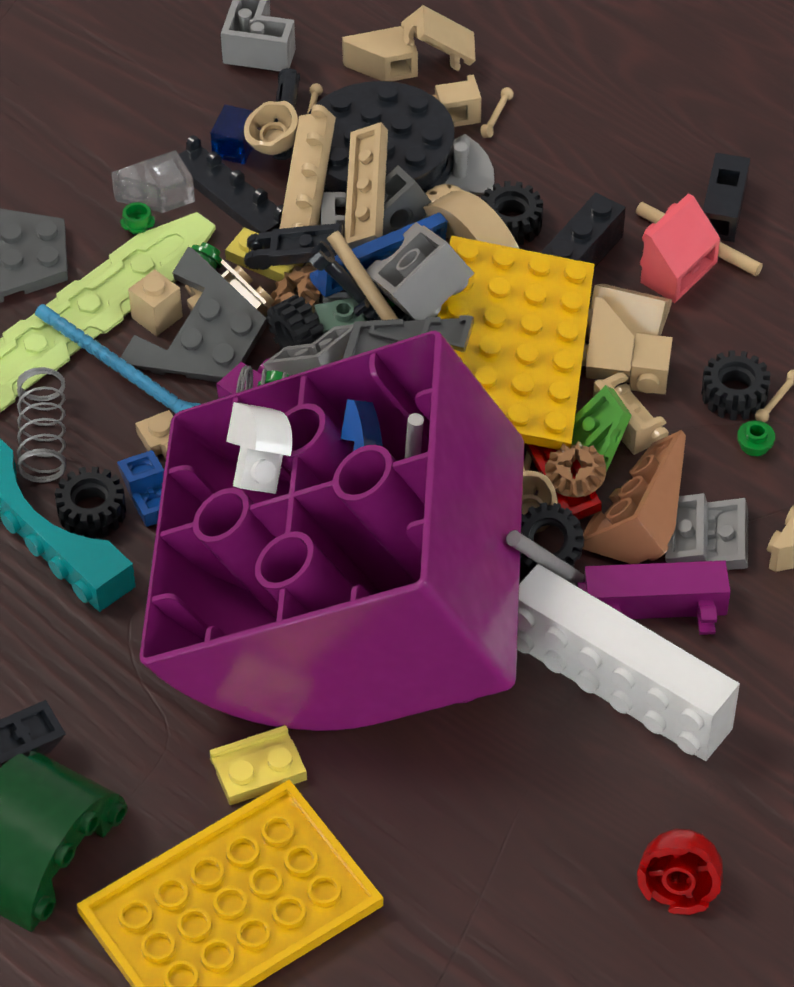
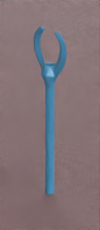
[35,304,200,414]

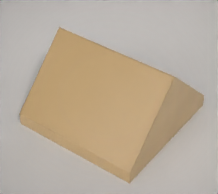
[585,284,672,343]

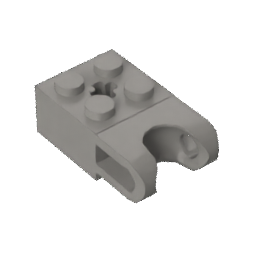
[366,222,475,321]

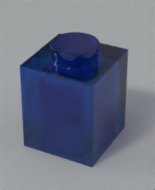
[210,104,258,164]

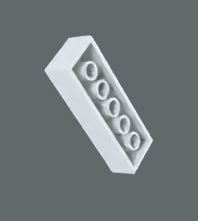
[517,564,740,761]

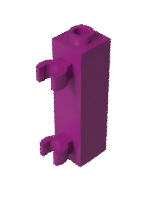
[577,560,730,635]

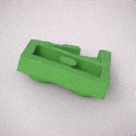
[571,385,632,472]

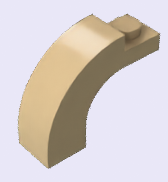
[423,191,519,249]

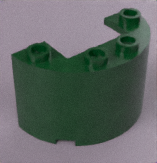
[0,751,128,933]

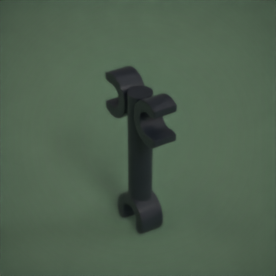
[309,241,387,321]

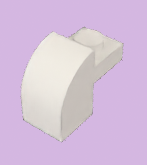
[226,402,292,494]

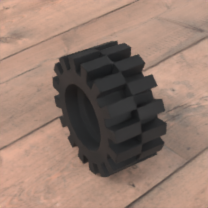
[481,181,543,246]
[267,295,324,350]
[701,350,770,420]
[55,466,126,539]
[520,503,584,571]

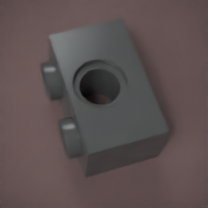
[383,165,431,236]

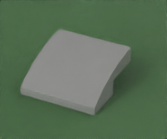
[665,493,748,570]

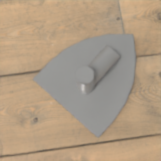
[445,134,494,195]

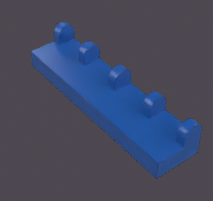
[310,212,448,298]

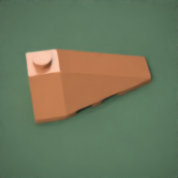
[582,430,686,564]

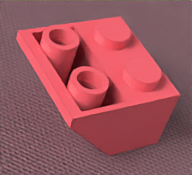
[640,193,720,303]

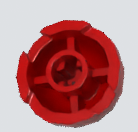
[637,829,723,915]

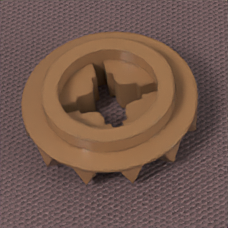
[270,264,321,306]
[545,440,607,497]

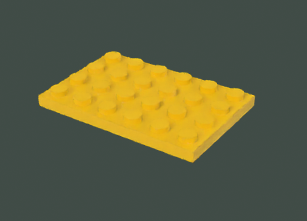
[437,235,595,450]
[77,779,384,987]

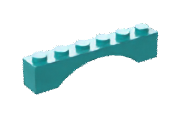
[0,439,136,612]

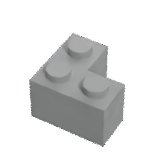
[221,0,296,71]
[263,324,354,376]

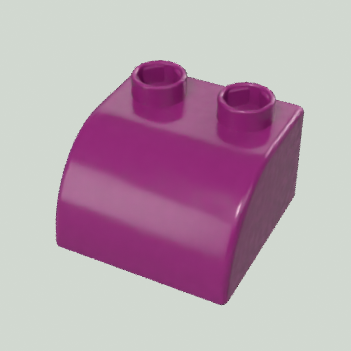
[140,331,524,731]

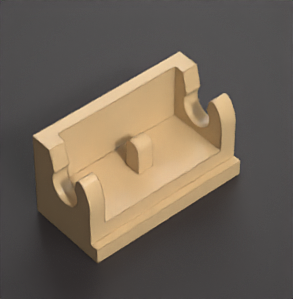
[401,5,476,71]
[593,372,669,455]

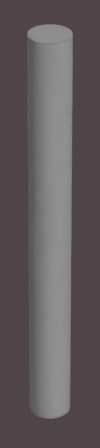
[506,530,584,586]

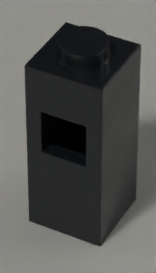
[703,153,750,242]

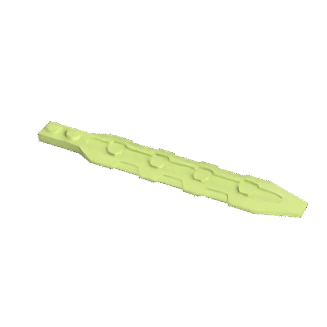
[0,212,216,413]

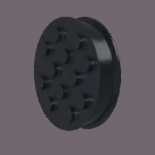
[308,81,455,193]

